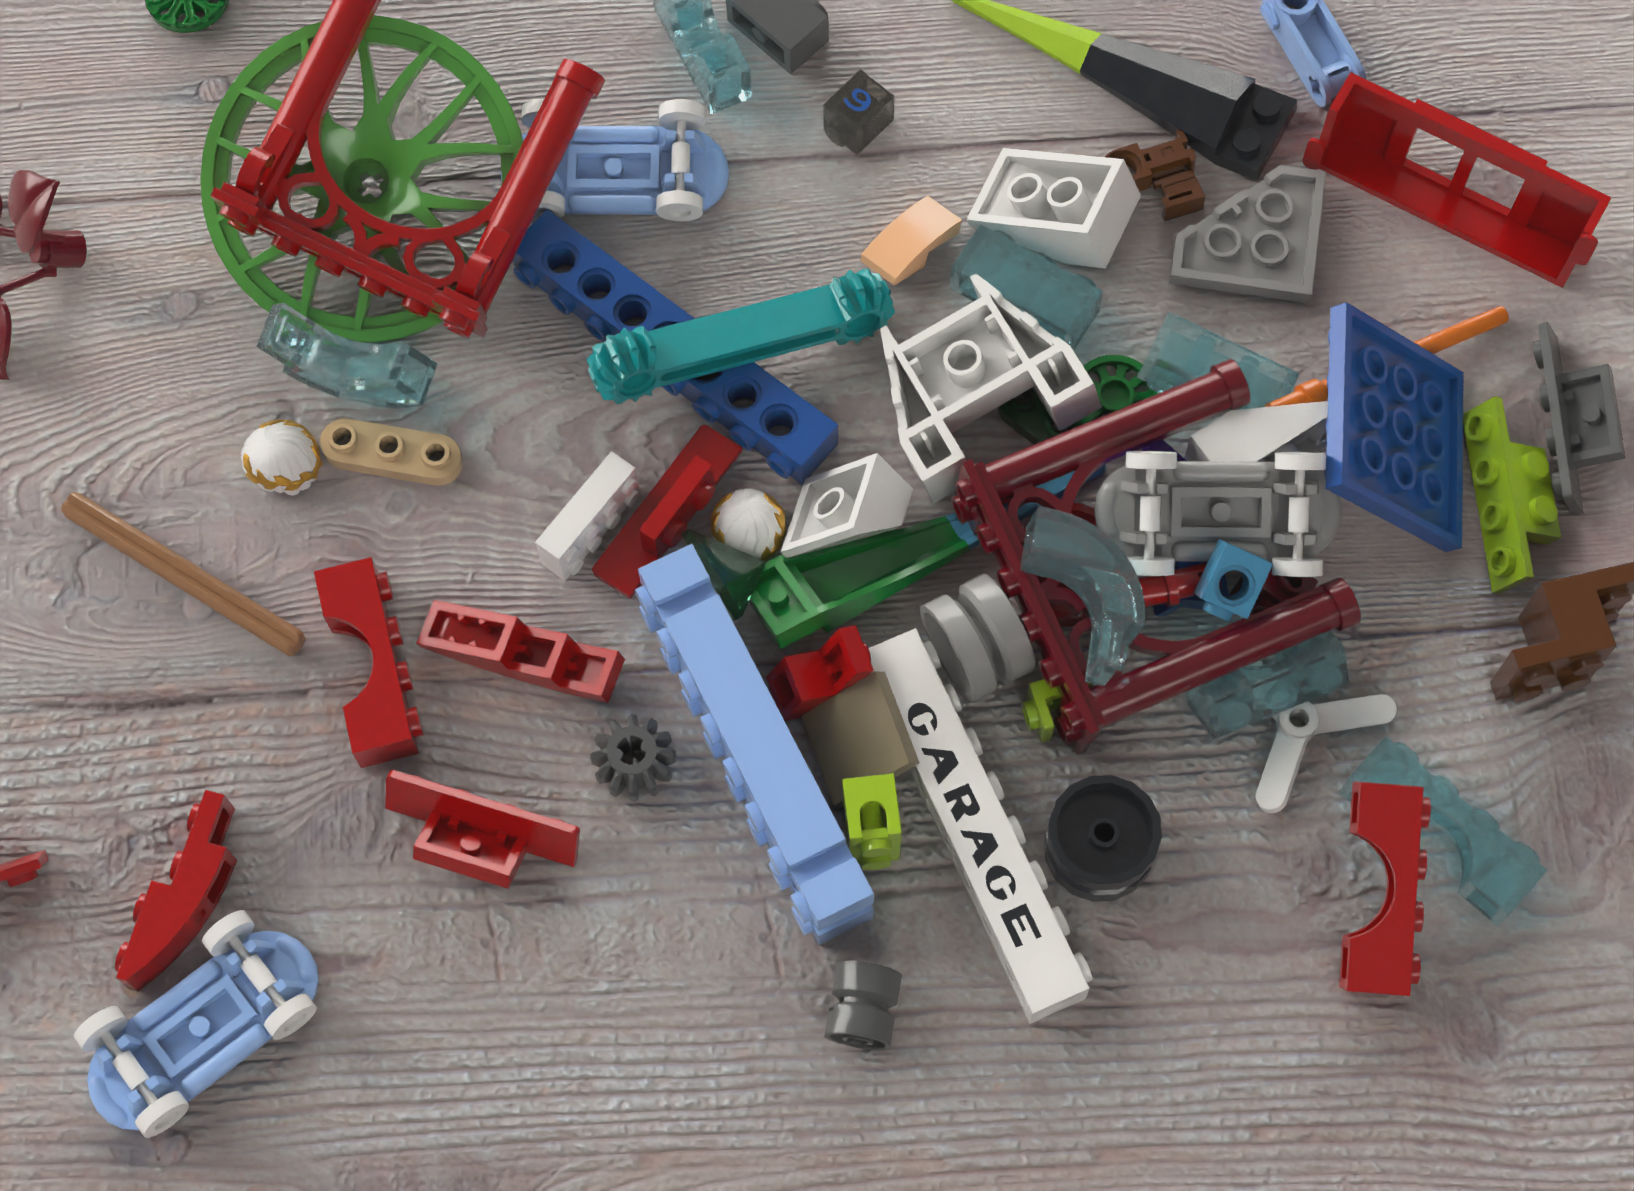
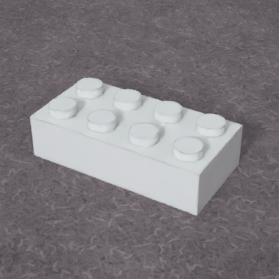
[535,451,640,581]

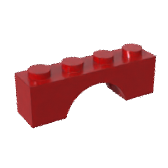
[314,557,424,768]
[1339,781,1431,996]

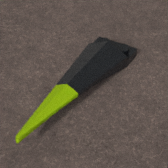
[952,0,1297,181]

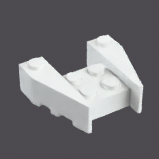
[880,274,1102,503]

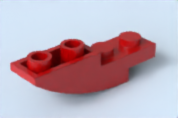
[115,790,237,992]

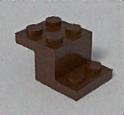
[1490,562,1634,702]

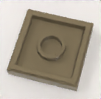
[801,671,920,806]

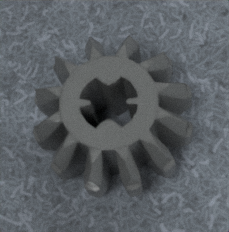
[590,714,677,802]

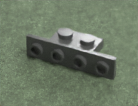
[1533,322,1626,515]

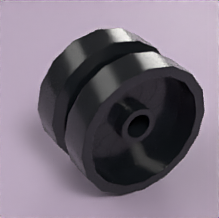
[1044,775,1162,902]

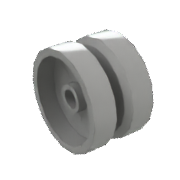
[920,574,1036,702]

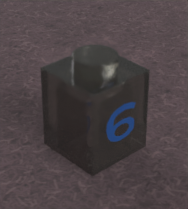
[823,69,895,155]

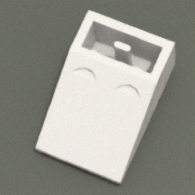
[1184,401,1328,462]

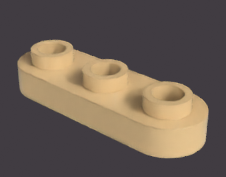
[320,418,463,486]

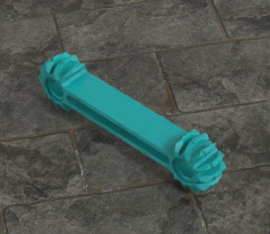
[586,268,895,404]

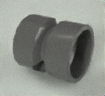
[824,961,902,1050]

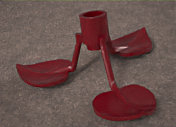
[0,170,87,380]

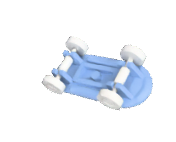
[501,99,729,222]
[74,910,319,1138]

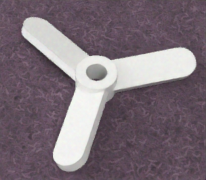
[1232,660,1397,813]

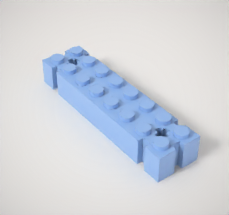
[635,544,874,945]

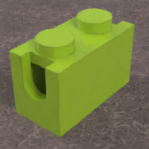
[842,773,902,870]

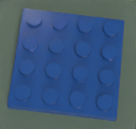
[1324,302,1464,552]

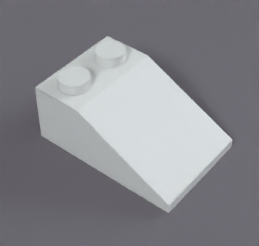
[966,148,1141,269]

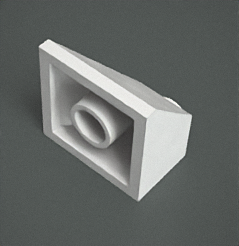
[780,453,913,558]

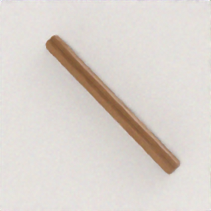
[61,492,306,656]

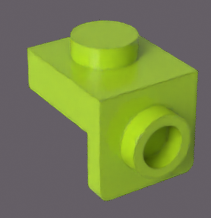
[1021,679,1093,743]

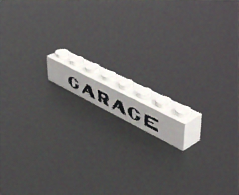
[868,628,1092,1024]

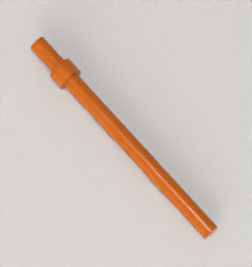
[1265,306,1509,407]

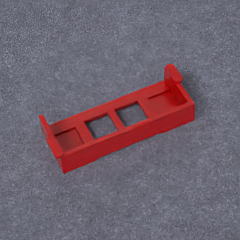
[1302,72,1612,288]

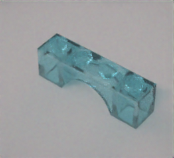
[1339,736,1547,926]

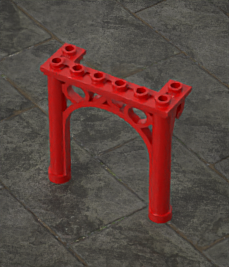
[210,0,605,339]

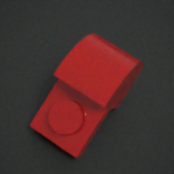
[766,625,874,721]

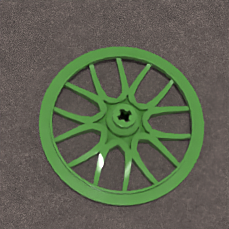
[200,15,523,343]

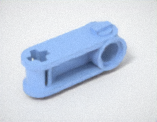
[1260,0,1366,107]

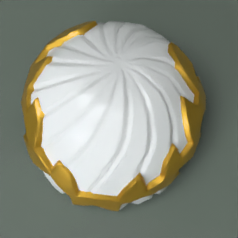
[241,419,323,496]
[710,488,787,569]

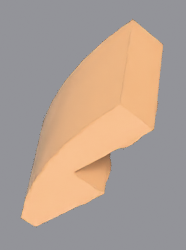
[860,196,962,286]

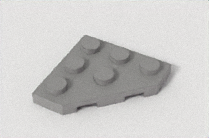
[1169,165,1326,304]

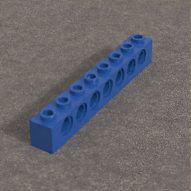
[513,209,838,485]

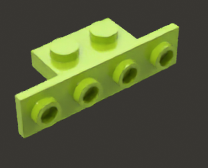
[1463,396,1562,594]

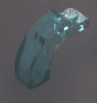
[256,303,438,408]
[1020,506,1145,686]

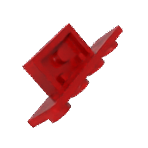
[592,424,742,599]
[385,770,580,889]

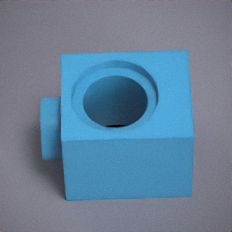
[1194,539,1273,622]

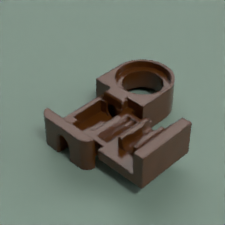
[1105,130,1205,221]

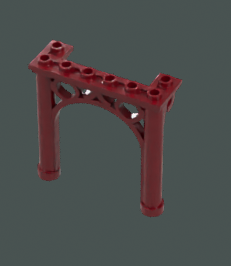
[951,359,1361,755]

